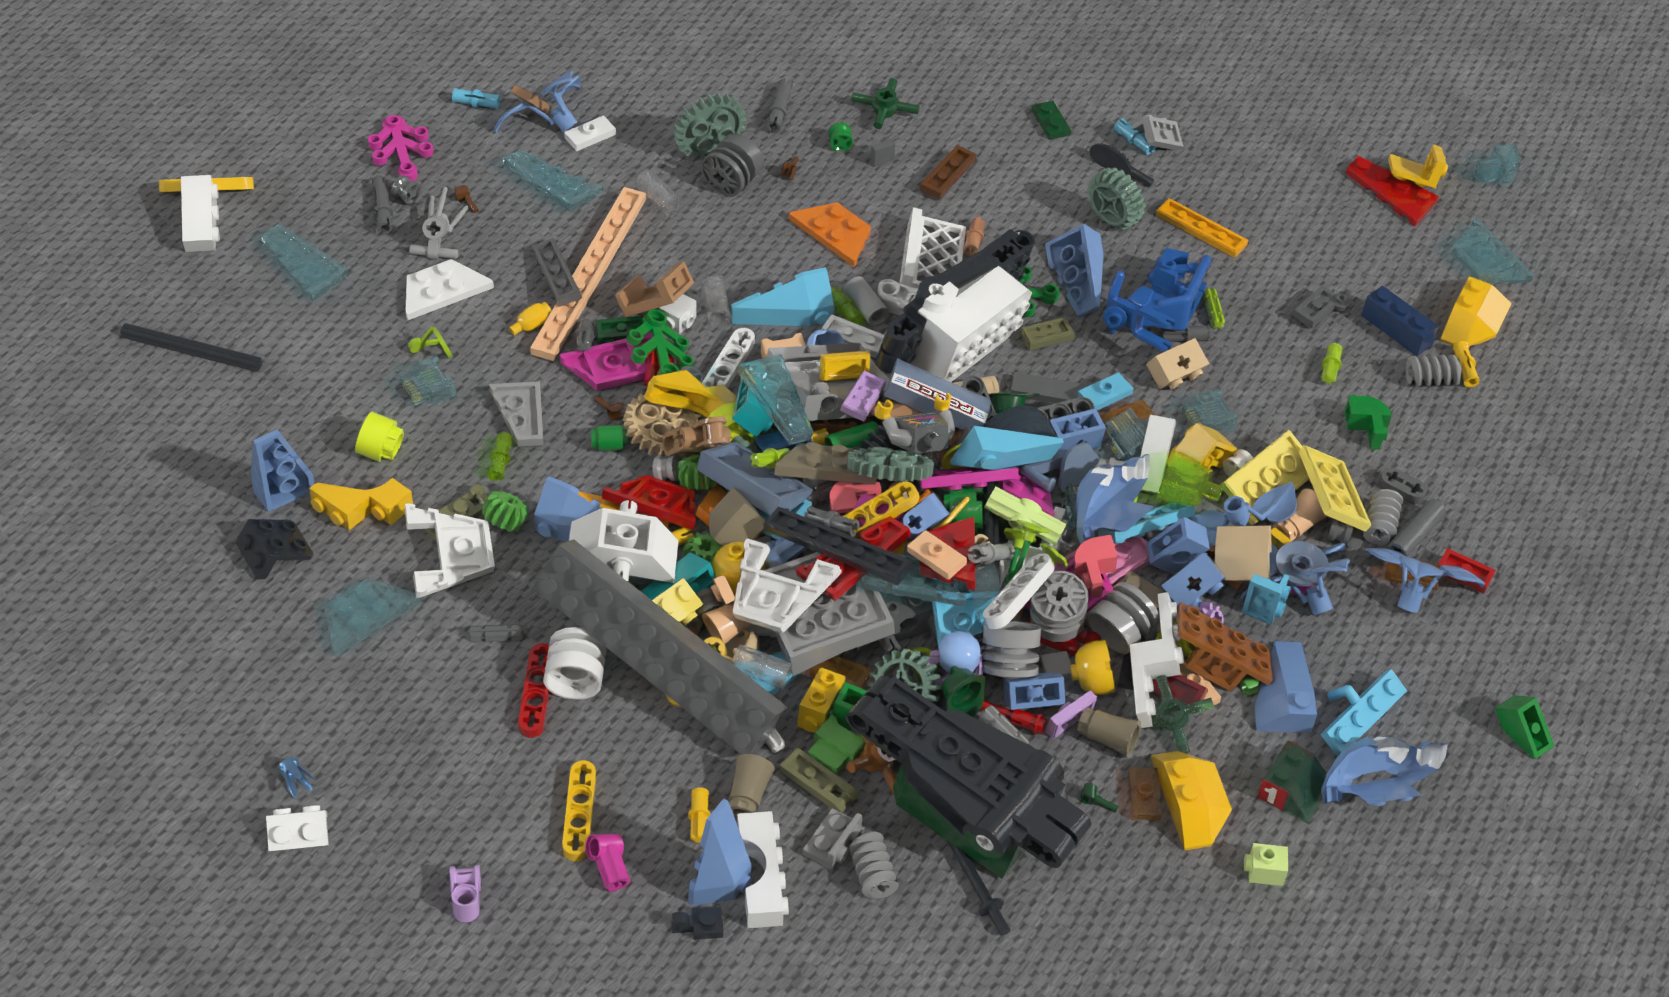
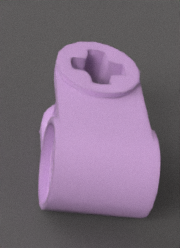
[450,865,481,922]

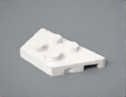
[406,259,494,320]

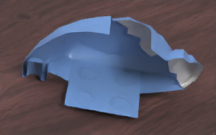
[1076,454,1154,545]
[1321,736,1448,806]

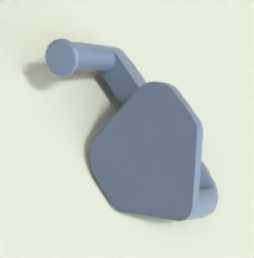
[1019,442,1099,493]

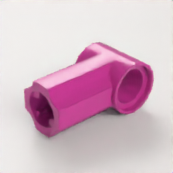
[585,834,631,892]

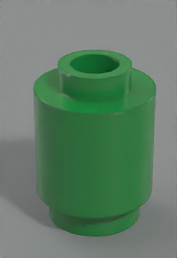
[591,424,628,451]

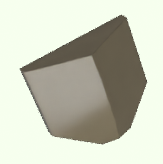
[709,487,766,546]

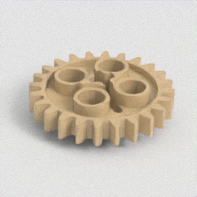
[623,394,702,459]

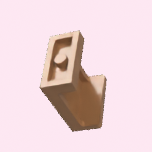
[616,261,694,317]

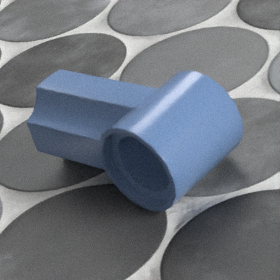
[764,537,808,570]

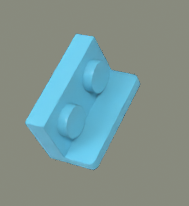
[1242,574,1291,625]

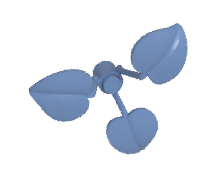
[494,70,581,133]
[1189,482,1297,578]
[1241,543,1350,616]
[1364,548,1485,613]

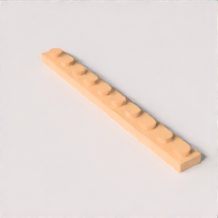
[530,187,646,361]

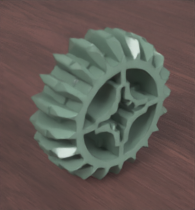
[1086,167,1146,230]
[868,649,942,701]

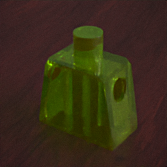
[1156,450,1223,506]

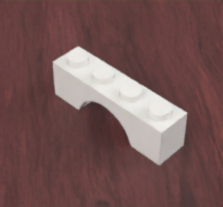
[737,811,789,928]

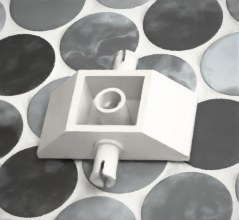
[569,500,678,583]

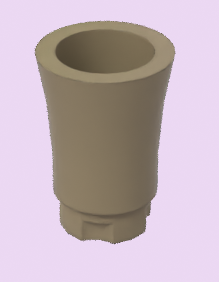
[1077,708,1142,758]
[729,754,775,818]

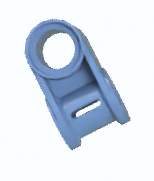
[899,493,950,540]

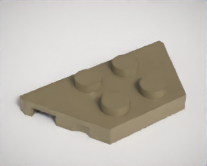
[774,442,877,485]

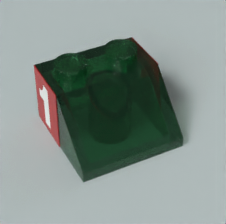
[1257,740,1327,824]

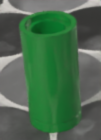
[825,421,878,448]

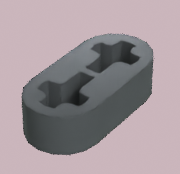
[1379,468,1427,504]

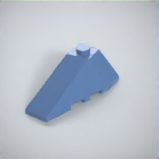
[1045,224,1104,317]
[250,429,314,512]
[534,476,601,541]
[1254,641,1317,733]
[688,799,752,906]

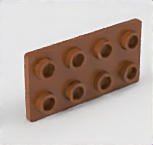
[1177,602,1273,692]

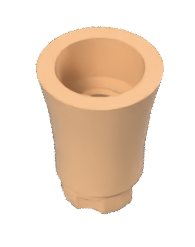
[1272,489,1328,541]
[702,600,752,644]

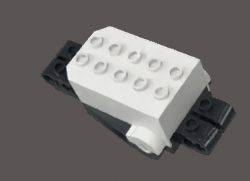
[875,229,1035,382]

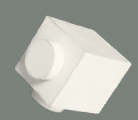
[659,294,696,334]

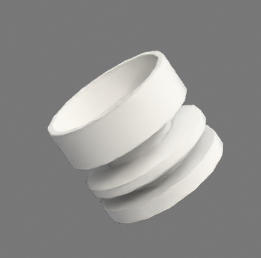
[543,627,607,700]

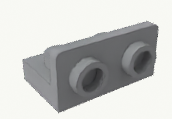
[1132,115,1183,150]
[802,808,864,870]

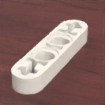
[702,328,755,388]
[983,553,1054,629]

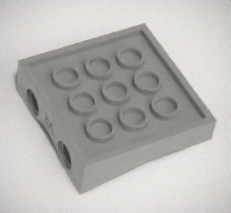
[765,343,890,421]
[764,552,895,676]

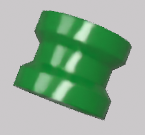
[828,122,853,151]

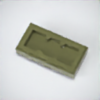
[1019,317,1075,351]

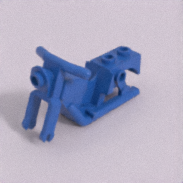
[1103,248,1211,352]

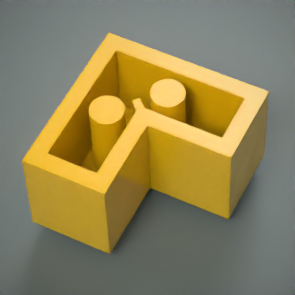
[1166,423,1238,485]

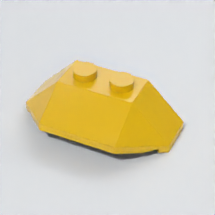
[1440,276,1512,348]
[1150,751,1232,851]

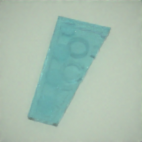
[503,150,604,211]
[737,354,814,445]

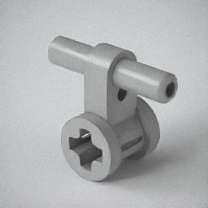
[409,216,459,259]

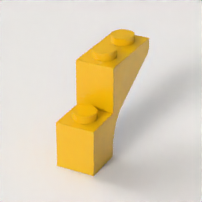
[644,370,737,417]
[309,478,413,530]

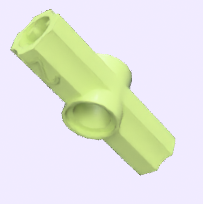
[984,486,1066,546]

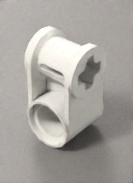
[877,279,917,316]

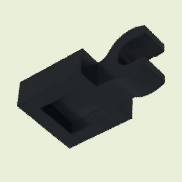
[671,907,724,940]

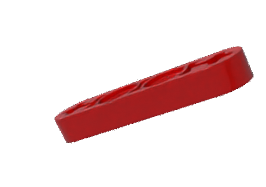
[518,643,550,738]

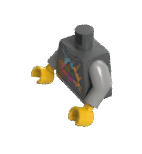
[874,393,955,454]

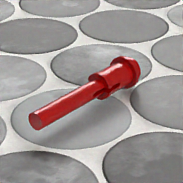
[980,700,1047,735]

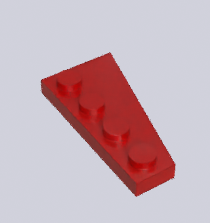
[1346,156,1439,227]

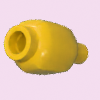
[509,302,552,335]

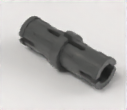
[804,506,859,537]

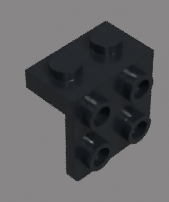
[235,519,314,579]

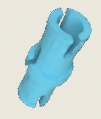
[452,88,501,109]
[1114,118,1156,155]

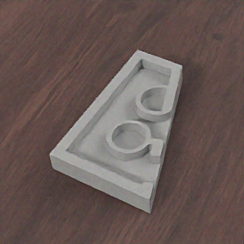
[489,381,544,447]

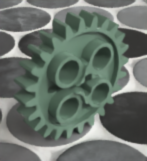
[673,93,747,159]
[847,447,934,482]

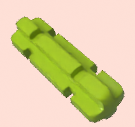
[1203,288,1225,329]

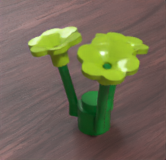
[1003,519,1069,588]

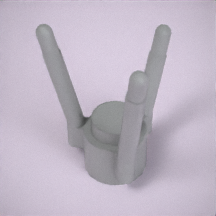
[428,187,469,237]

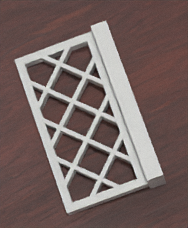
[899,207,966,289]

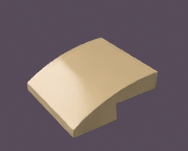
[1215,526,1272,580]

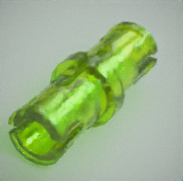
[831,286,864,325]
[487,432,513,481]

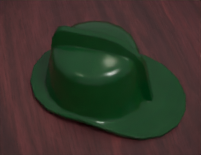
[989,393,1040,415]
[941,665,985,717]

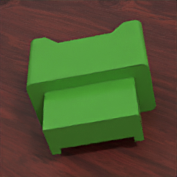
[808,715,866,776]

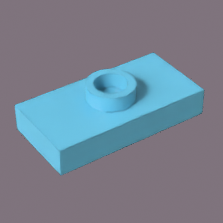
[1077,372,1134,410]

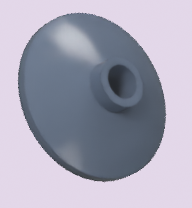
[1275,541,1328,586]

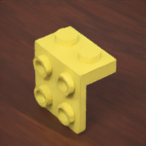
[652,578,703,625]

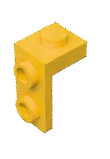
[797,668,845,733]

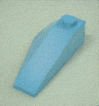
[731,267,834,326]
[950,426,1064,470]

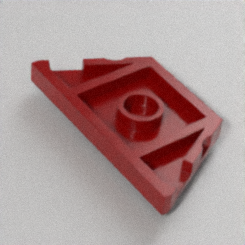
[602,475,696,530]
[920,517,975,590]

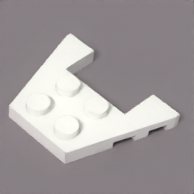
[404,503,495,598]
[733,538,842,633]

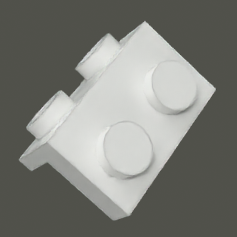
[266,805,329,851]

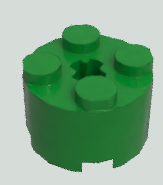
[944,487,984,536]

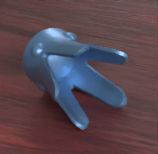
[278,757,316,799]

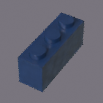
[1361,285,1439,356]

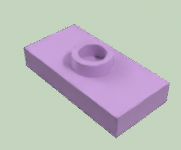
[840,371,887,422]
[1046,690,1097,738]

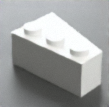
[181,175,220,252]

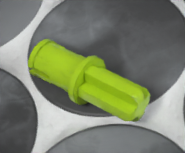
[1321,343,1343,385]
[750,448,790,469]

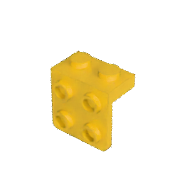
[1388,144,1448,188]

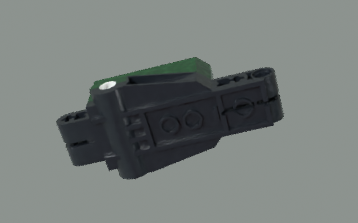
[846,675,1091,879]

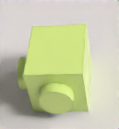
[1244,843,1288,886]

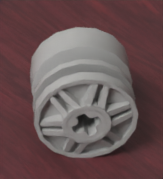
[1030,571,1088,642]
[1087,581,1160,655]
[982,621,1041,678]

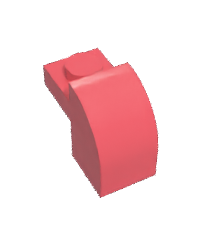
[829,481,881,516]
[1073,535,1118,599]

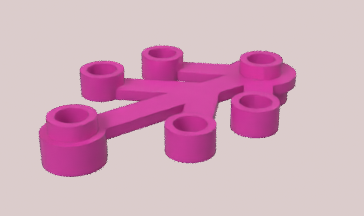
[368,115,434,182]

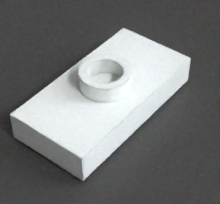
[564,116,616,151]

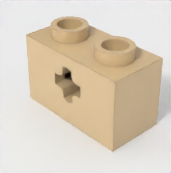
[1146,338,1209,390]

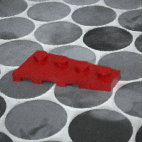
[795,516,911,601]

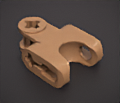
[663,416,731,456]

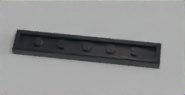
[763,506,913,586]

